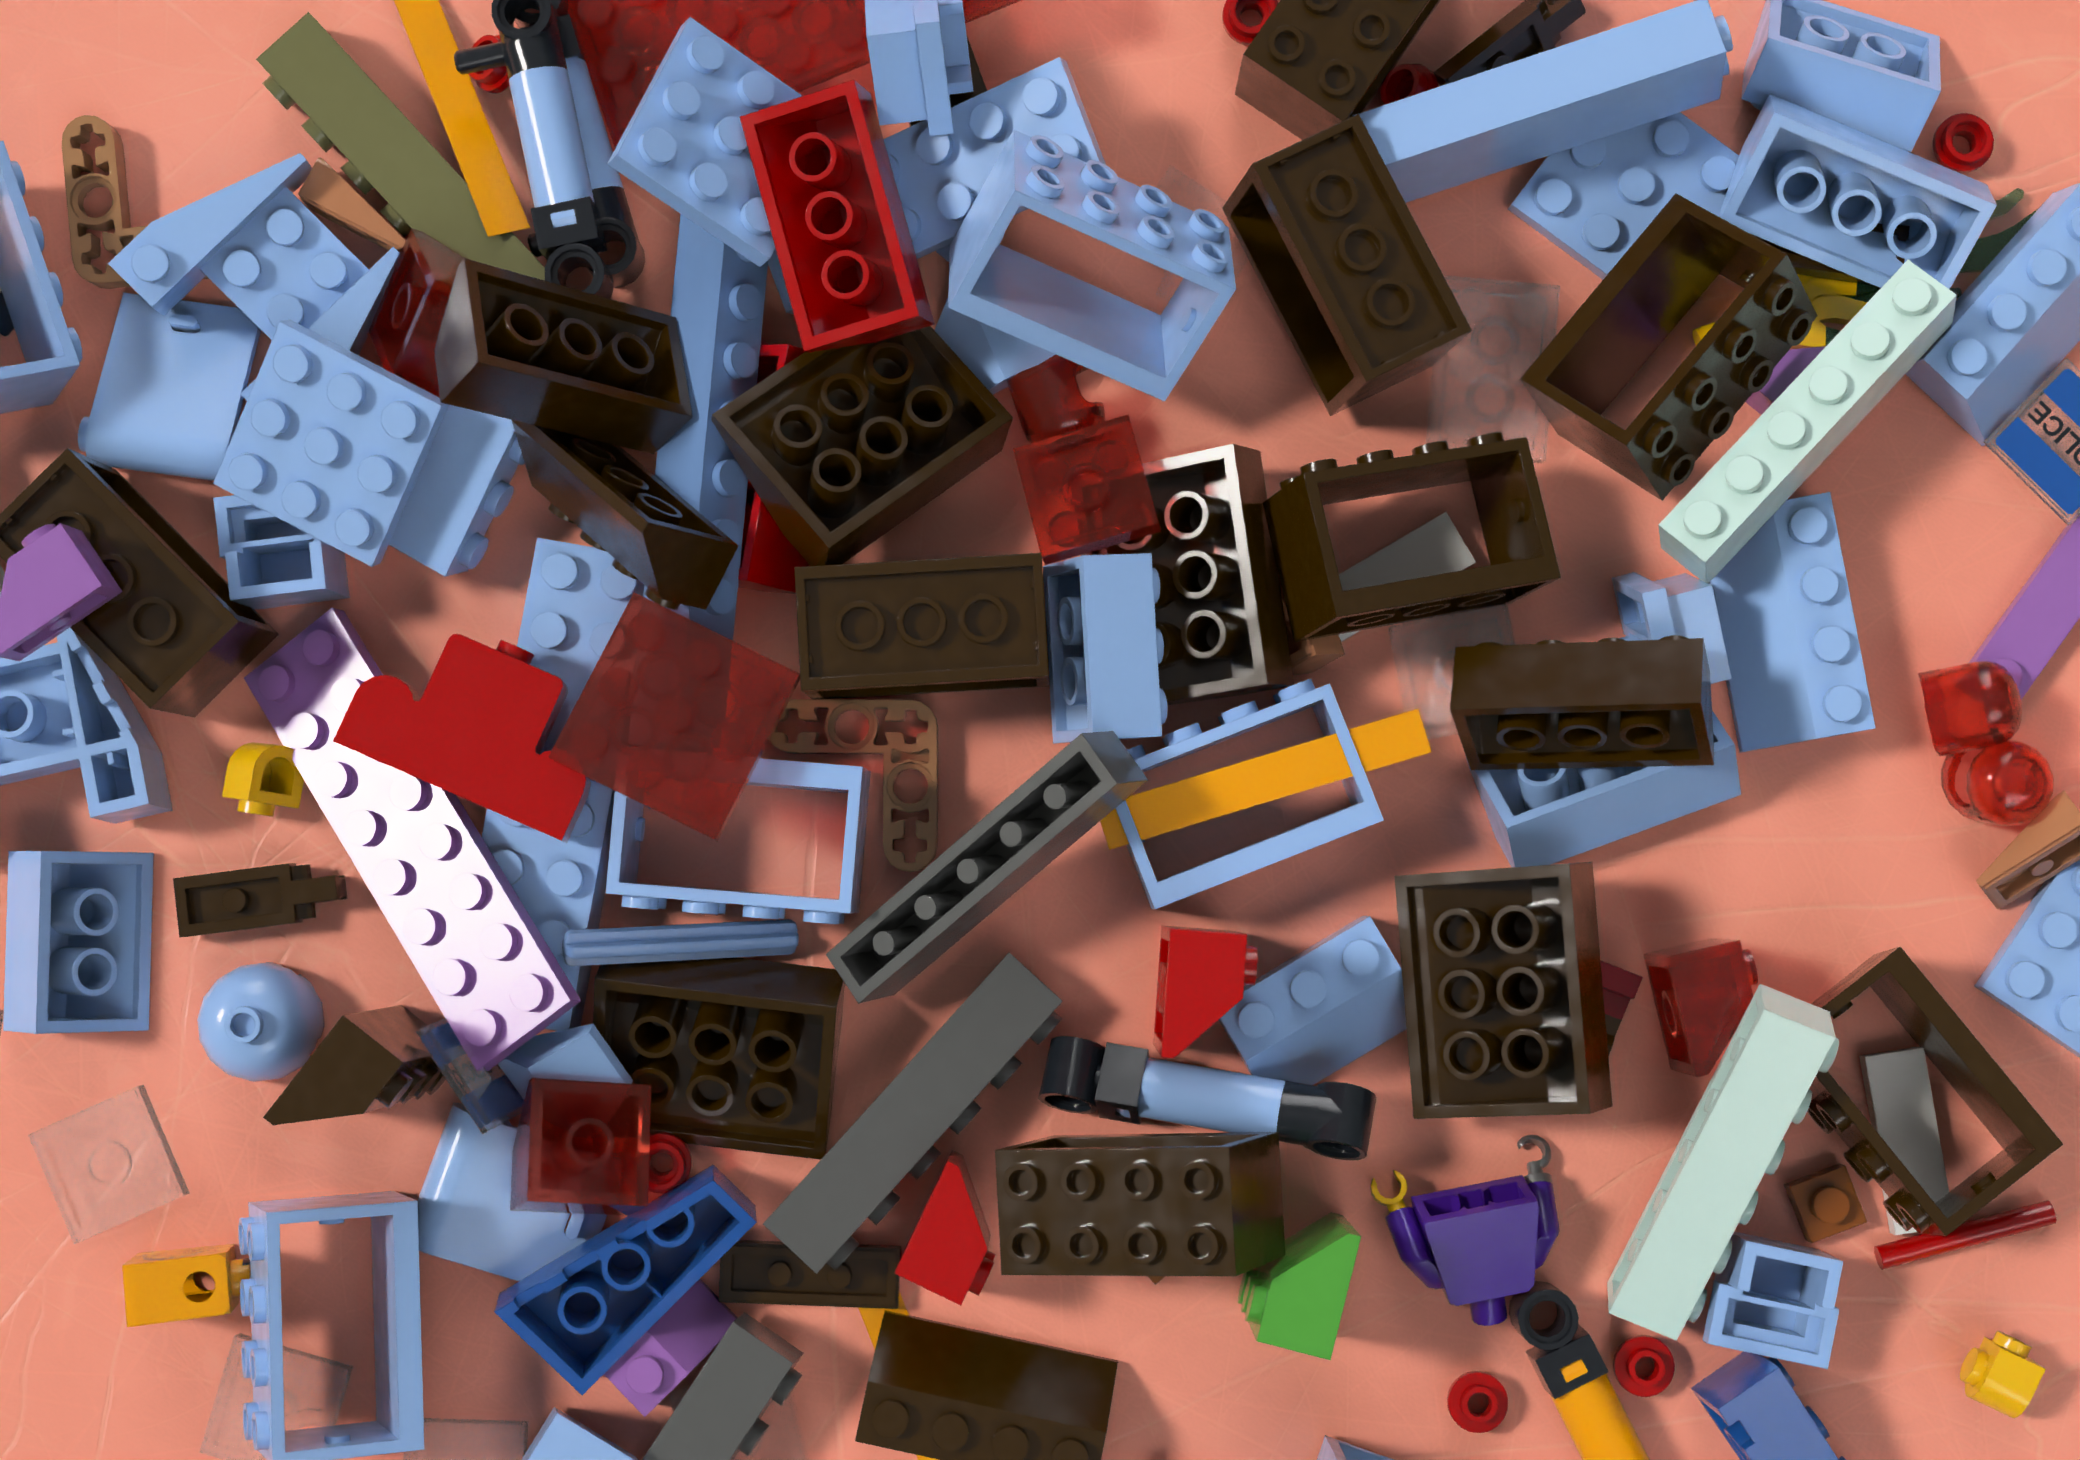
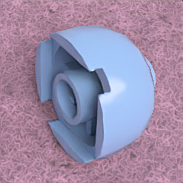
[197,962,324,1082]

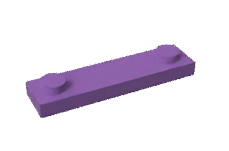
[1953,508,2080,719]

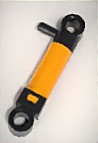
[1509,1281,1650,1460]

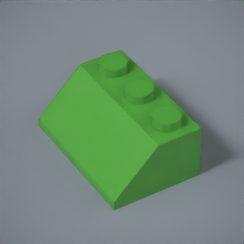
[1238,1212,1361,1360]

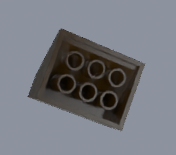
[711,326,1013,566]
[1070,444,1294,705]
[1395,862,1613,1119]
[593,958,845,1160]

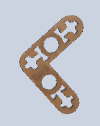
[61,115,209,289]
[765,699,938,872]

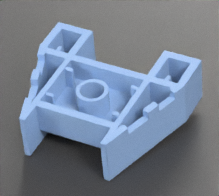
[108,153,405,401]
[0,628,173,824]

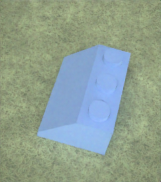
[1741,0,1941,152]
[1043,553,1168,744]
[3,851,154,1034]
[1219,916,1407,1085]

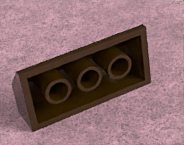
[434,258,693,454]
[511,420,739,610]
[1450,635,1714,770]
[263,1005,454,1125]
[855,1310,1118,1460]

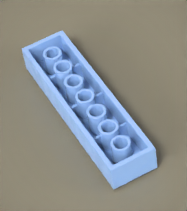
[482,537,644,1031]

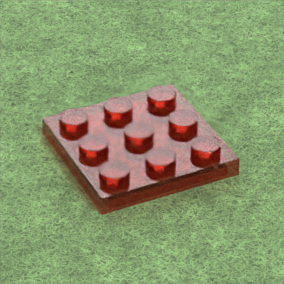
[548,592,800,842]

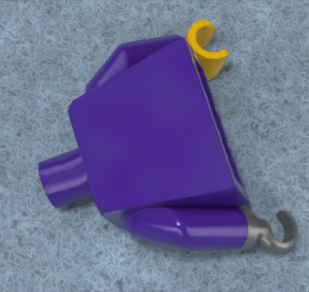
[1370,1135,1560,1326]

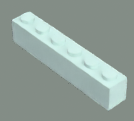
[1658,260,1957,583]
[1607,984,1839,1341]

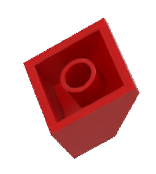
[894,1150,996,1306]

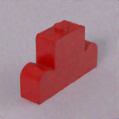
[333,634,591,843]

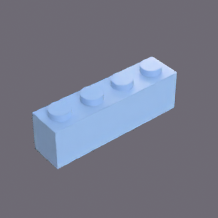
[389,405,525,577]

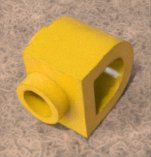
[222,742,304,817]
[1960,1331,2046,1418]

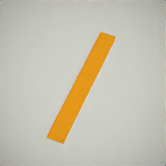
[394,0,530,237]
[1100,709,1432,850]

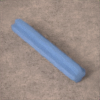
[562,919,799,966]

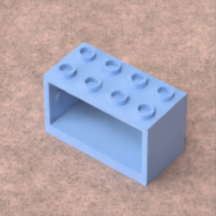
[948,130,1236,401]
[0,141,82,414]
[1115,679,1384,910]
[606,747,871,924]
[238,1191,425,1460]

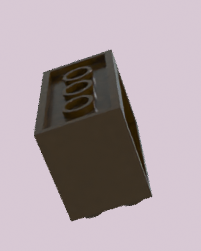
[1235,0,1441,140]
[1222,114,1472,416]
[1520,193,1818,501]
[1262,432,1561,642]
[0,448,279,717]
[794,553,1049,699]
[1807,947,2063,1236]
[995,1132,1285,1276]

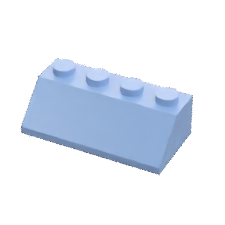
[1719,93,1997,290]
[1906,183,2080,446]
[1708,492,1876,753]
[1465,711,1741,867]

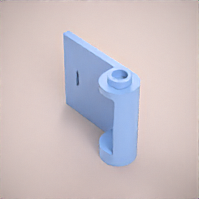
[78,292,261,481]
[417,1103,626,1281]

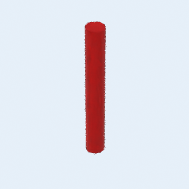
[1874,1200,2057,1270]

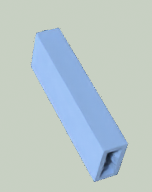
[1353,0,1733,203]

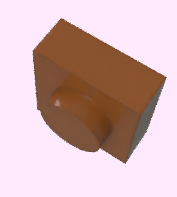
[1784,1163,1867,1243]

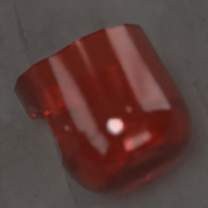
[1007,355,1105,454]
[1918,661,2022,756]
[1941,736,2054,826]

